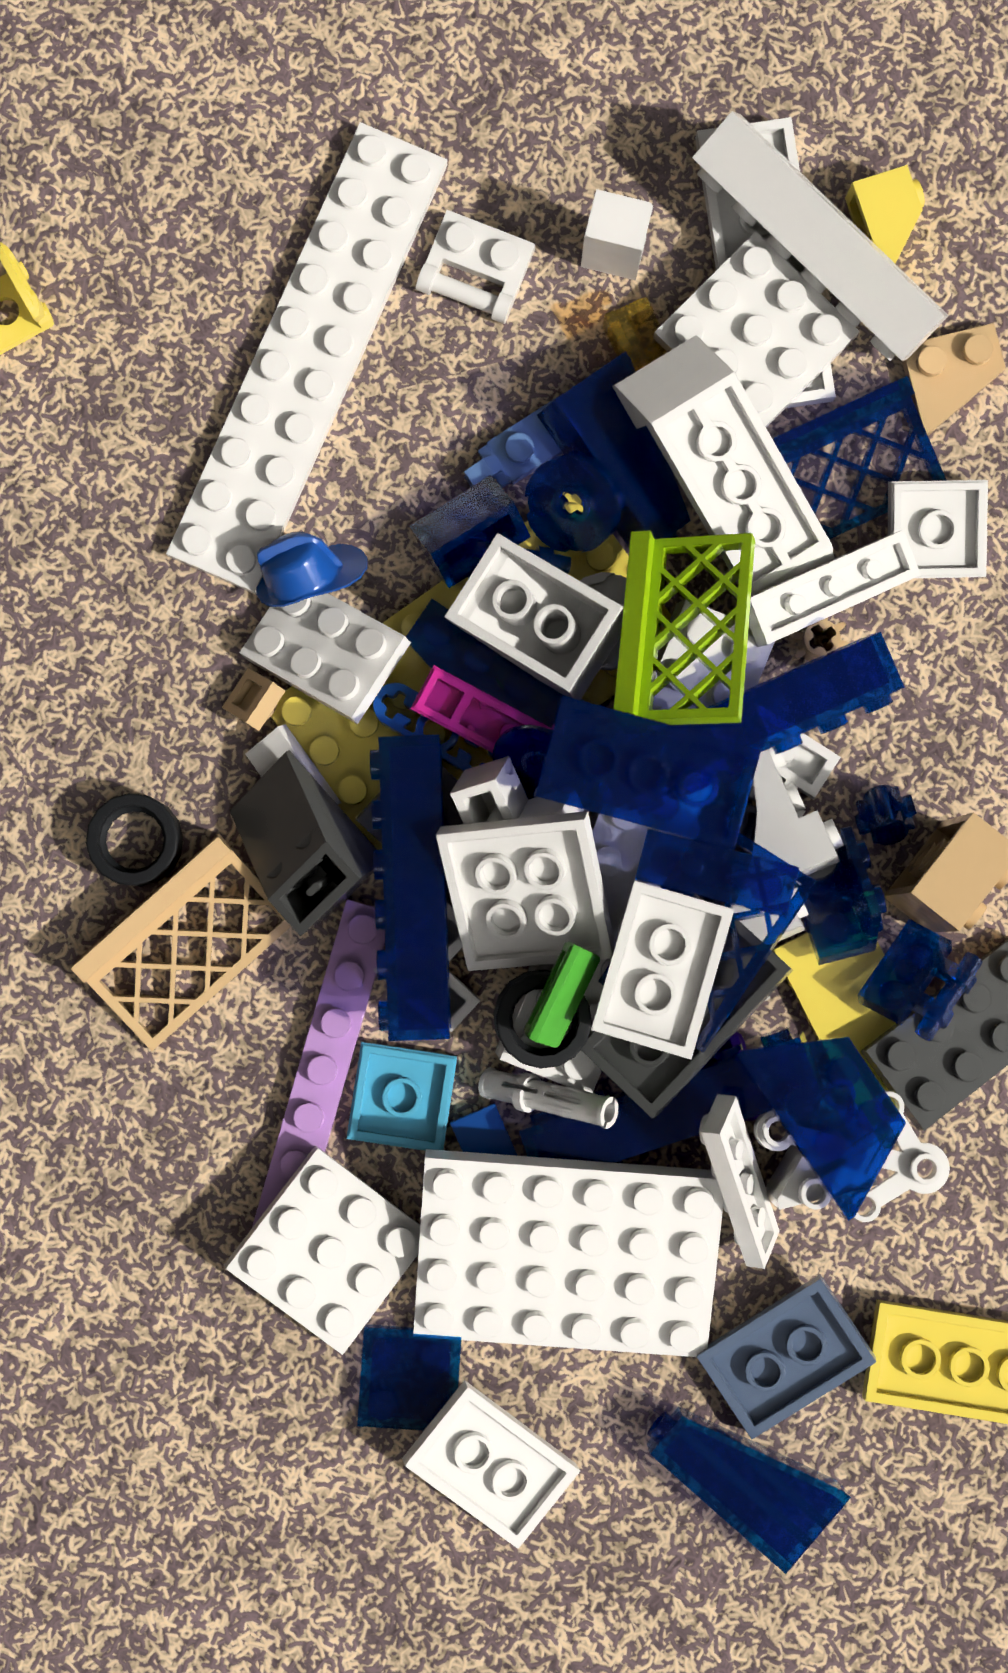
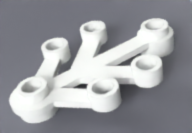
[754,1078,950,1222]

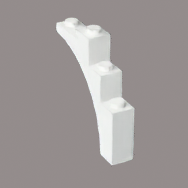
[732,729,844,1001]

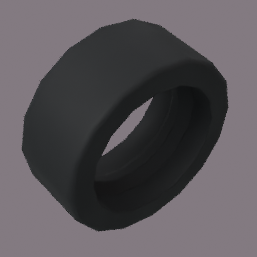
[86,793,183,887]
[493,969,592,1069]

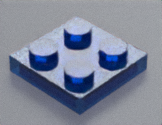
[357,1324,462,1431]

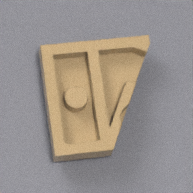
[902,323,1006,437]

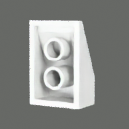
[445,533,623,703]

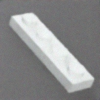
[749,530,921,647]
[699,1094,779,1269]

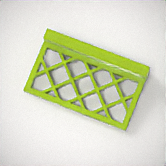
[613,530,755,734]

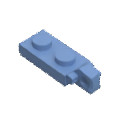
[464,391,593,493]

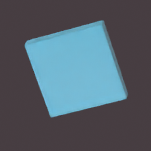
[346,1042,458,1151]

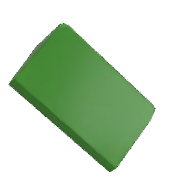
[523,941,600,1048]

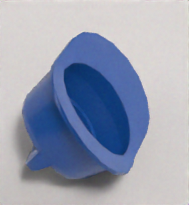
[256,531,368,607]

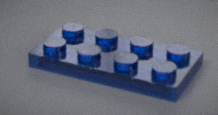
[534,695,761,850]

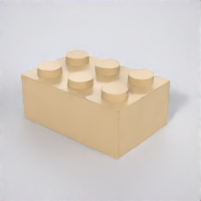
[883,812,1008,932]

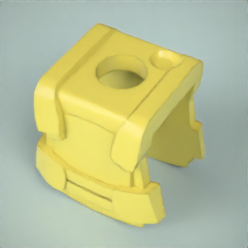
[0,242,54,355]

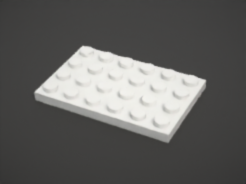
[413,1149,724,1357]

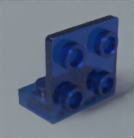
[792,826,887,965]

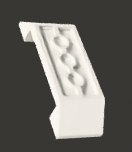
[612,335,835,602]

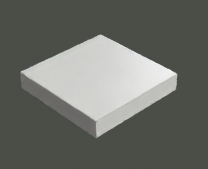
[888,480,988,578]

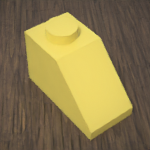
[845,165,925,263]

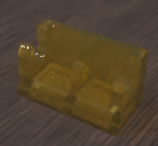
[602,297,667,377]

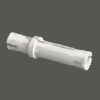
[478,1067,618,1129]

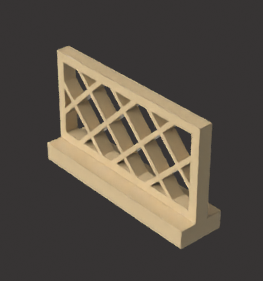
[70,833,291,1051]

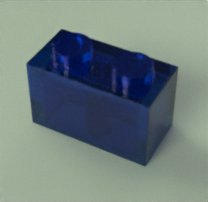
[409,475,531,588]

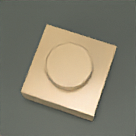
[222,668,285,731]

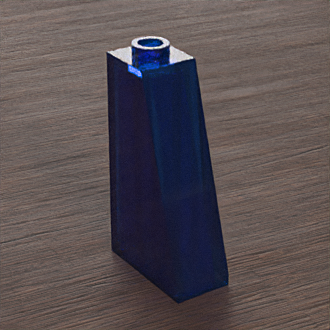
[537,351,691,548]
[647,1406,851,1574]

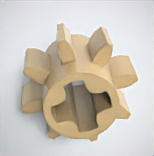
[787,617,850,672]

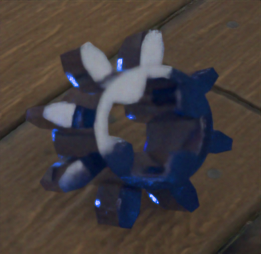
[854,785,917,845]

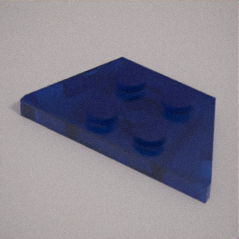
[735,1036,906,1221]

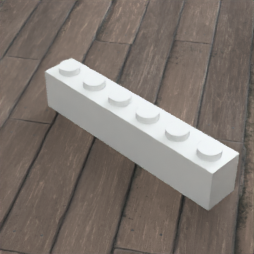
[692,111,949,361]

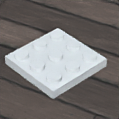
[653,231,860,427]
[436,811,616,971]
[224,1145,420,1355]

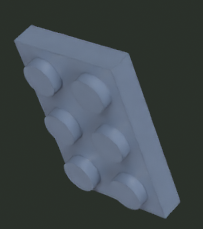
[697,1274,876,1439]

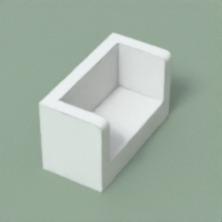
[581,189,653,281]

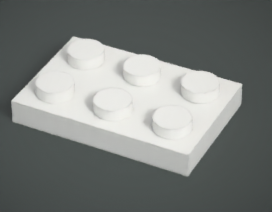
[239,593,411,724]
[591,880,734,1059]
[402,1380,580,1549]

